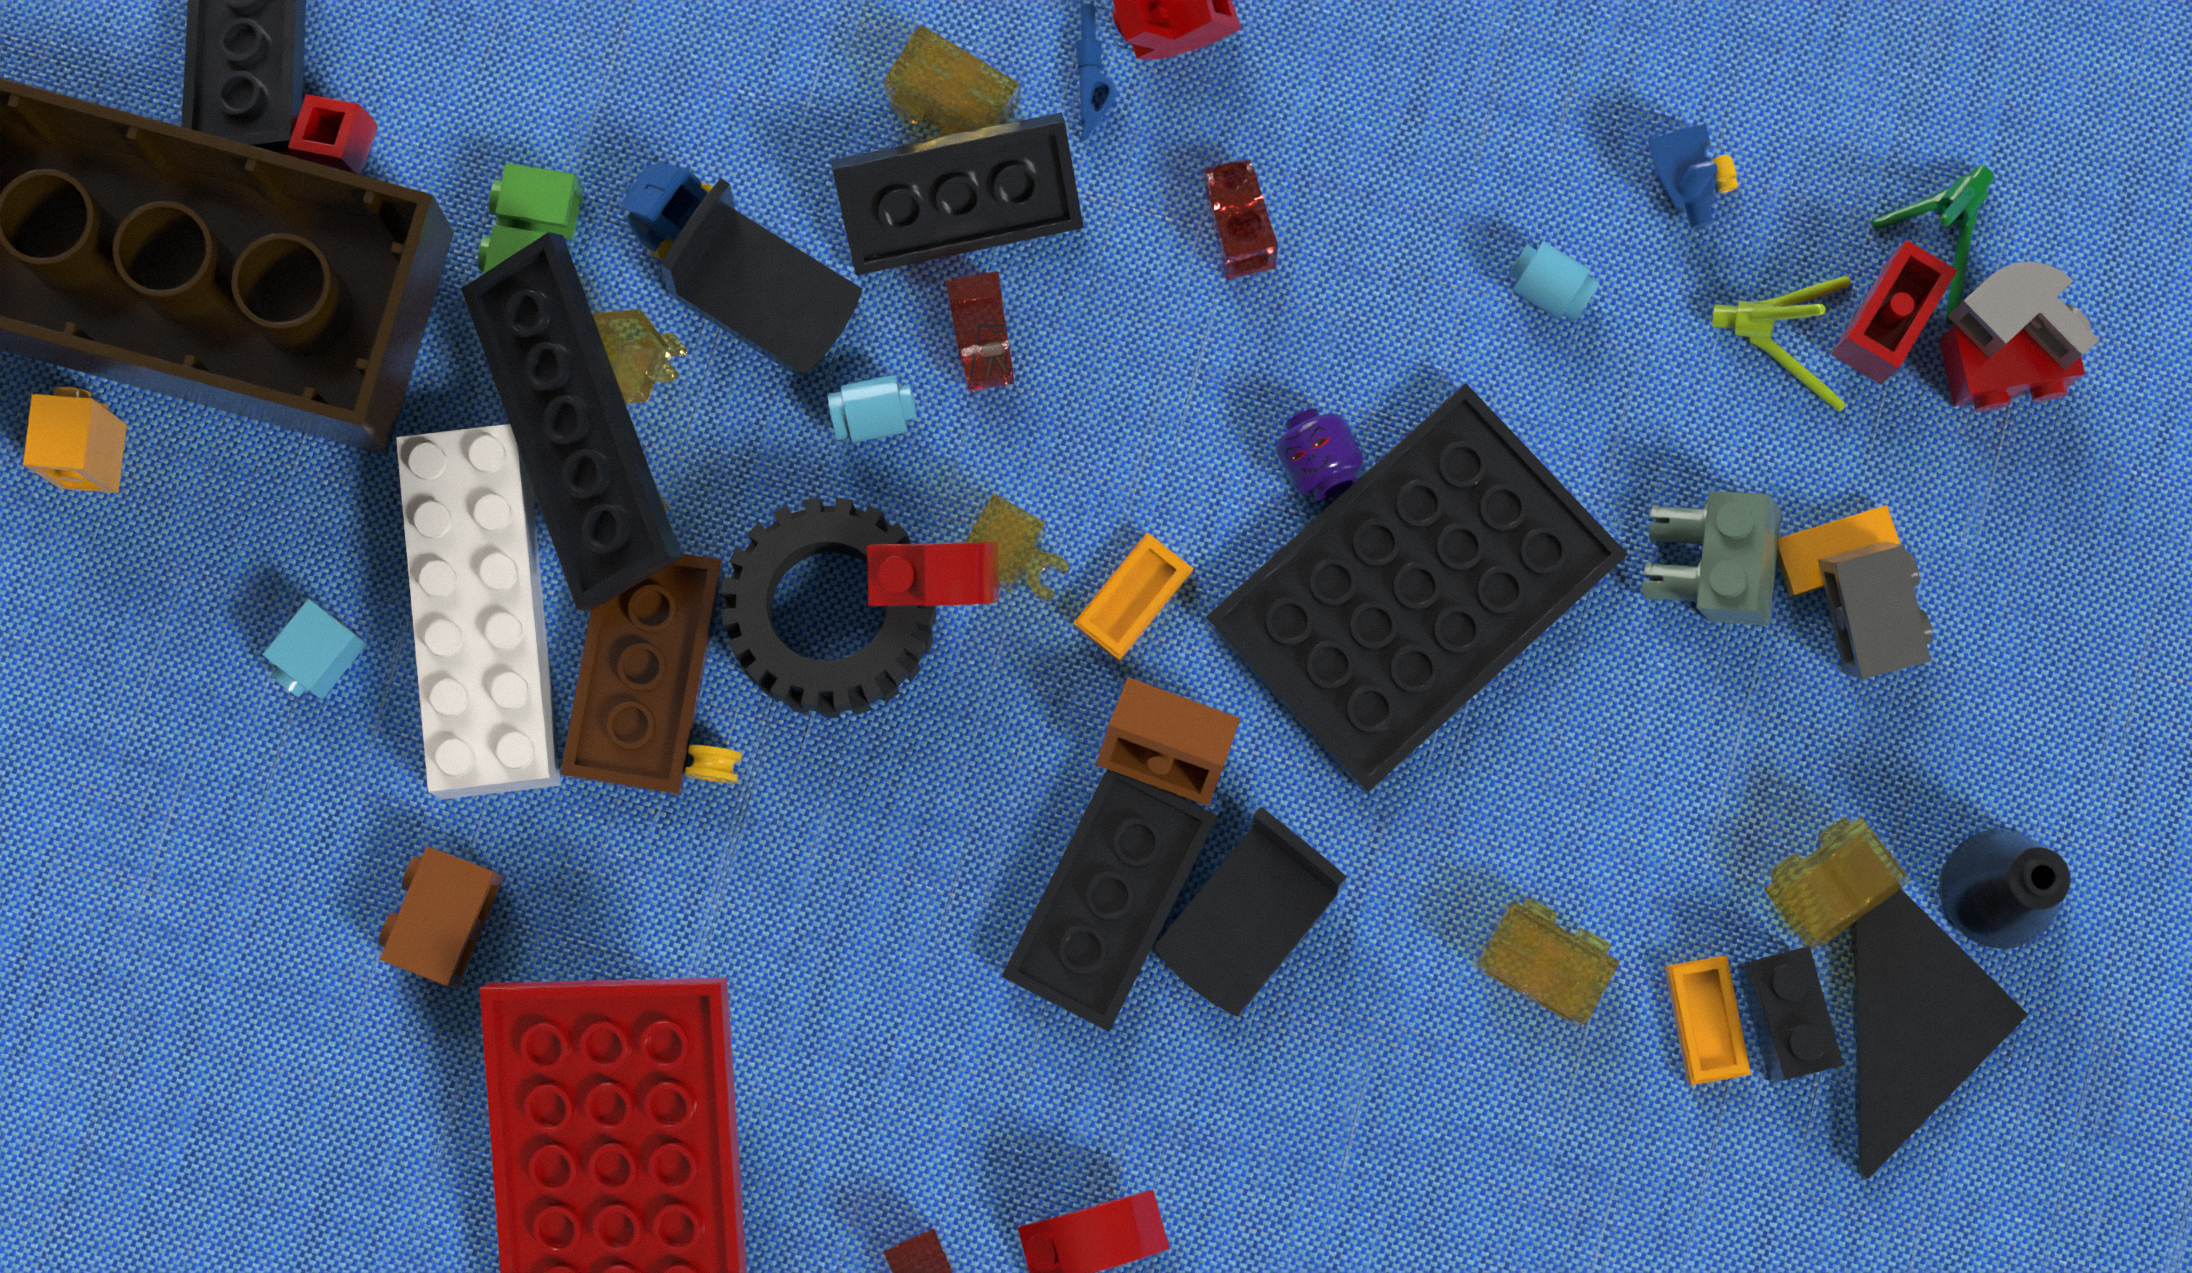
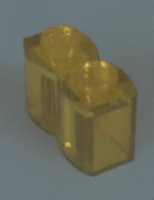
[1764,817,1912,951]

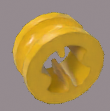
[685,745,742,784]

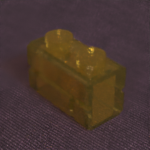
[884,25,1021,137]
[1472,898,1620,1027]

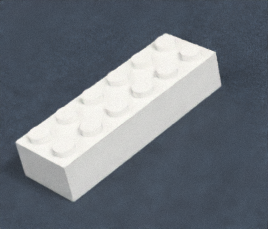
[396,424,561,800]

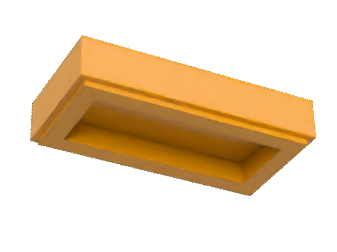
[1777,505,1900,598]
[1073,532,1193,662]
[1664,955,1751,1085]

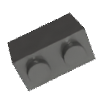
[1818,541,1933,679]

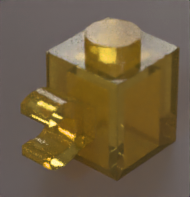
[592,309,688,404]
[965,494,1070,602]

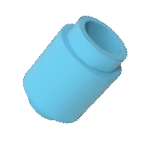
[1508,241,1600,322]
[828,374,917,443]

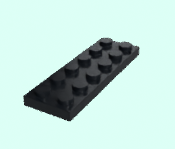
[461,232,683,611]

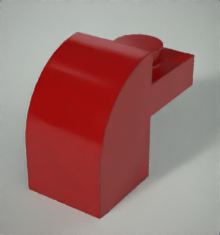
[1113,0,1241,60]
[277,94,378,175]
[867,542,999,606]
[1017,1189,1170,1273]

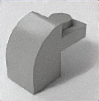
[1948,262,2099,370]

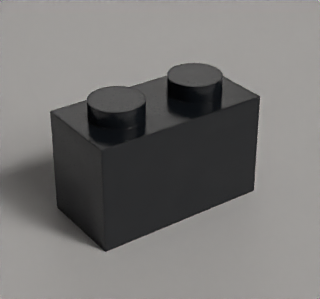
[1736,946,1844,1082]

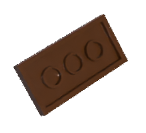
[560,553,724,796]

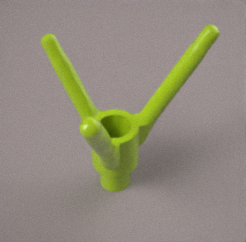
[1712,276,1851,411]

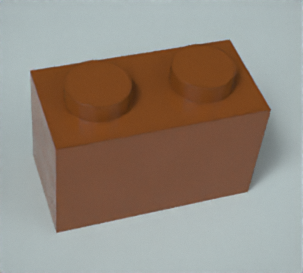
[1096,677,1241,806]
[378,846,504,989]

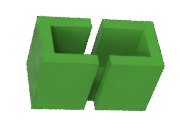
[478,163,584,274]

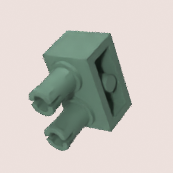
[1643,491,1782,626]

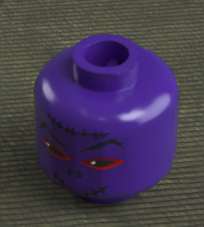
[1276,408,1364,500]

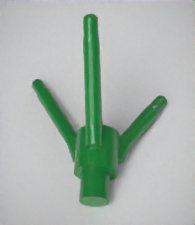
[1872,165,1995,324]

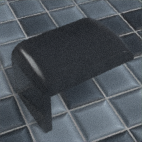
[660,178,863,376]
[1153,807,1347,1016]

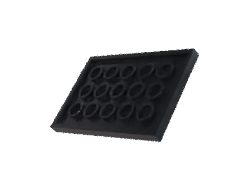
[1205,383,1628,795]

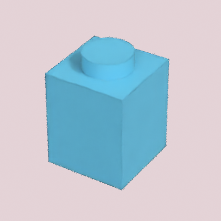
[262,598,367,699]

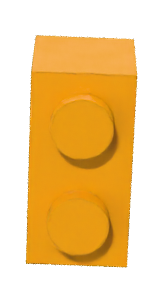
[23,387,127,493]

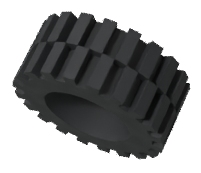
[721,497,936,718]

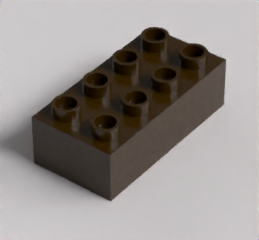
[0,78,454,454]

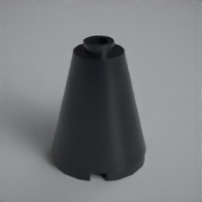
[1939,829,2071,949]

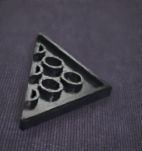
[1849,849,2028,1179]

